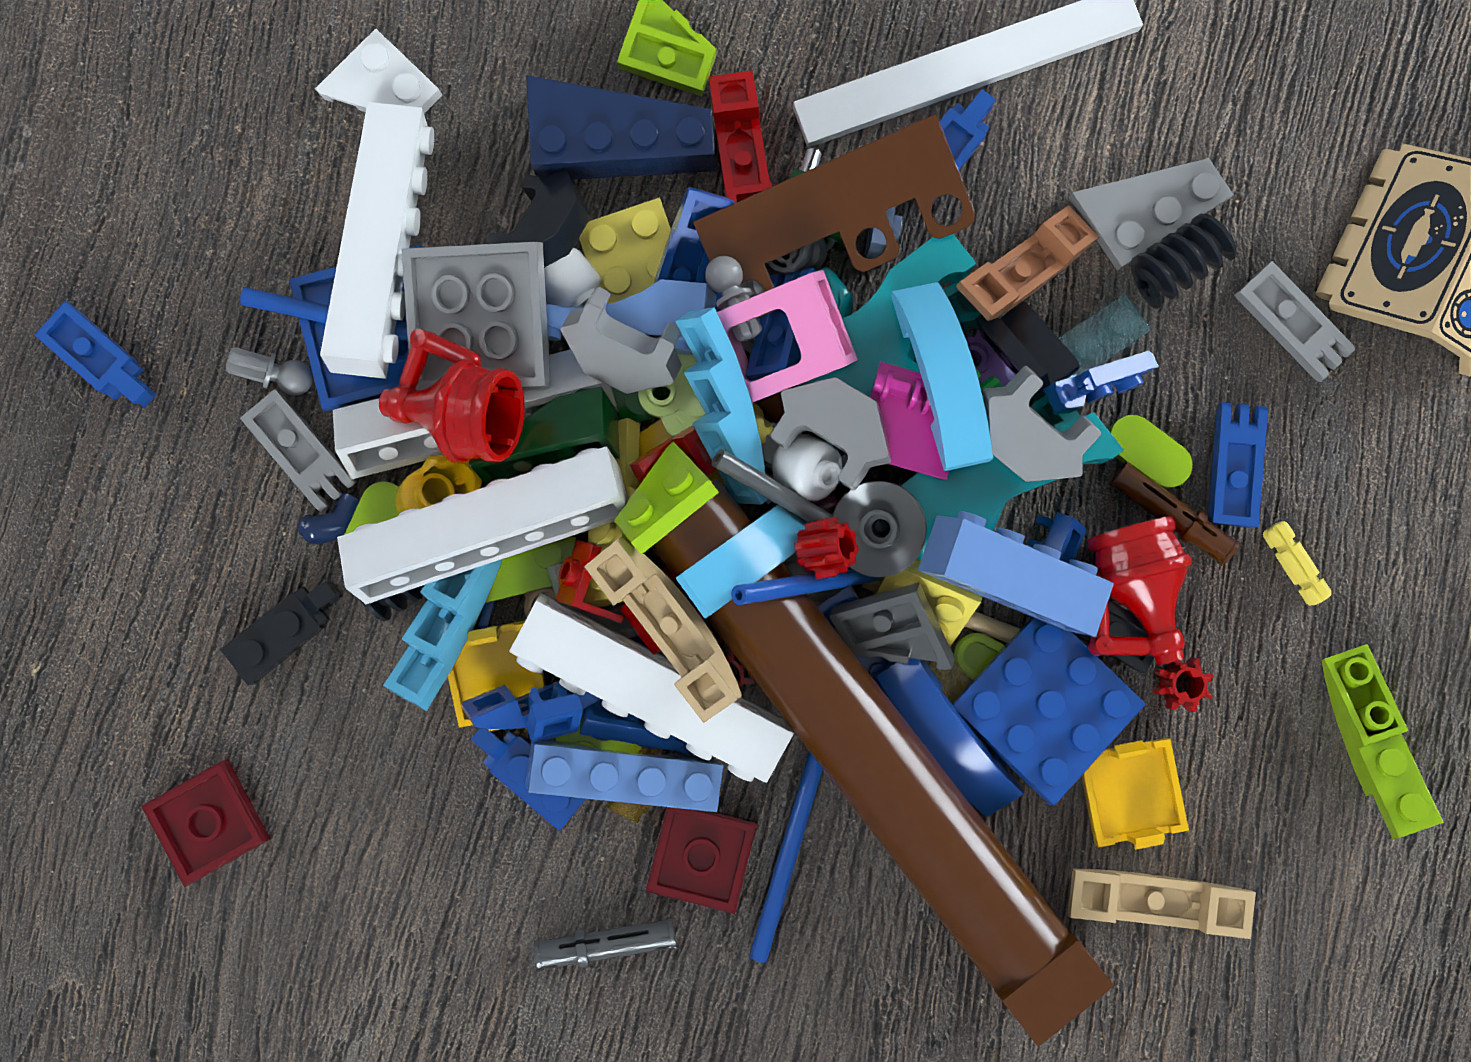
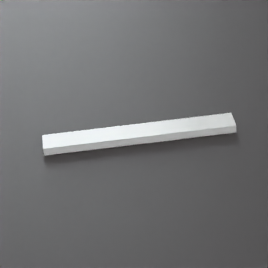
[793,0,1143,148]

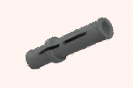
[534,918,676,972]

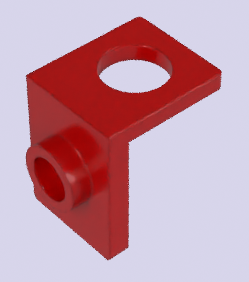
[555,540,624,623]

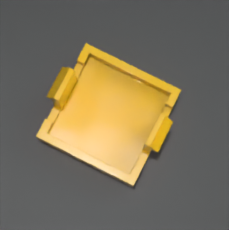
[448,620,546,732]
[1081,738,1189,850]

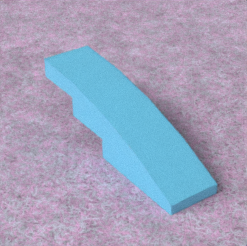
[675,307,768,504]
[383,559,503,711]

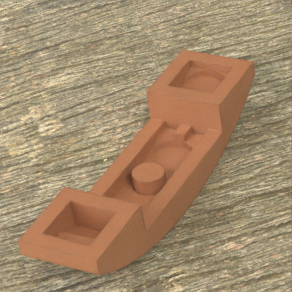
[956,205,1100,321]

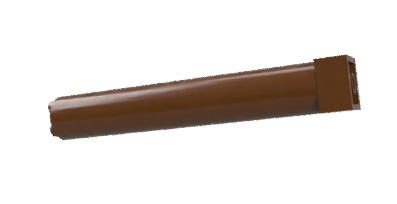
[651,478,1114,1047]

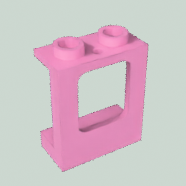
[717,270,858,402]

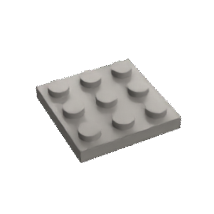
[401,242,551,390]

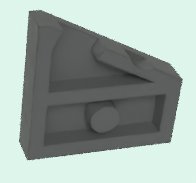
[830,582,955,670]

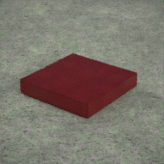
[141,759,271,887]
[646,807,757,914]

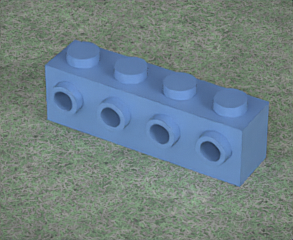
[918,511,1114,637]

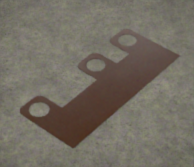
[693,114,975,318]

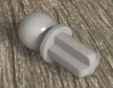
[705,256,762,341]
[226,347,313,396]

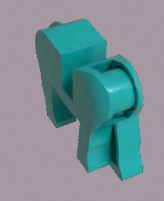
[798,234,1124,561]

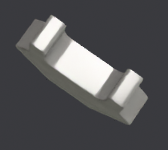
[560,287,682,394]
[983,366,1101,482]
[771,377,892,490]

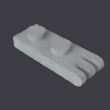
[1234,261,1355,382]
[240,389,356,512]

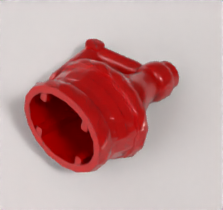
[379,329,525,464]
[1088,516,1192,666]

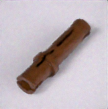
[1109,461,1240,566]

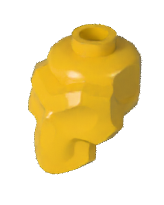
[395,455,482,515]

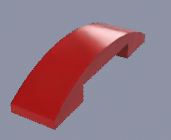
[708,70,772,204]

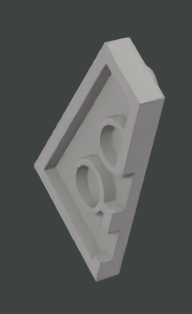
[1068,158,1234,271]

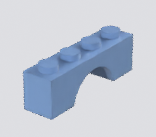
[525,740,723,812]

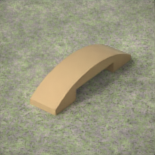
[584,537,742,723]
[1067,869,1256,939]

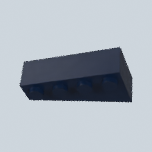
[526,75,715,180]

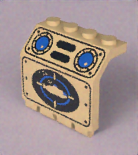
[1315,144,1471,377]

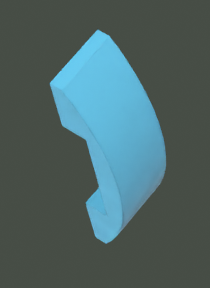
[891,282,993,471]
[676,505,809,618]

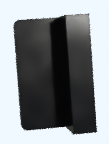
[975,302,1080,401]

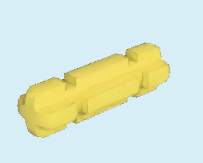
[1263,521,1332,606]

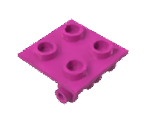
[870,362,949,481]

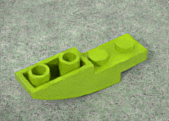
[1321,644,1444,839]

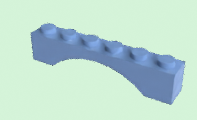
[546,279,717,355]

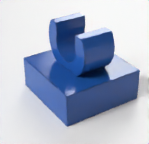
[1027,512,1087,564]
[526,682,583,743]

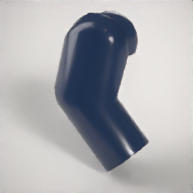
[298,491,360,545]

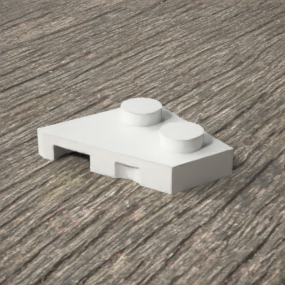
[315,29,442,113]

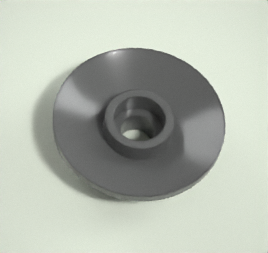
[833,481,927,577]

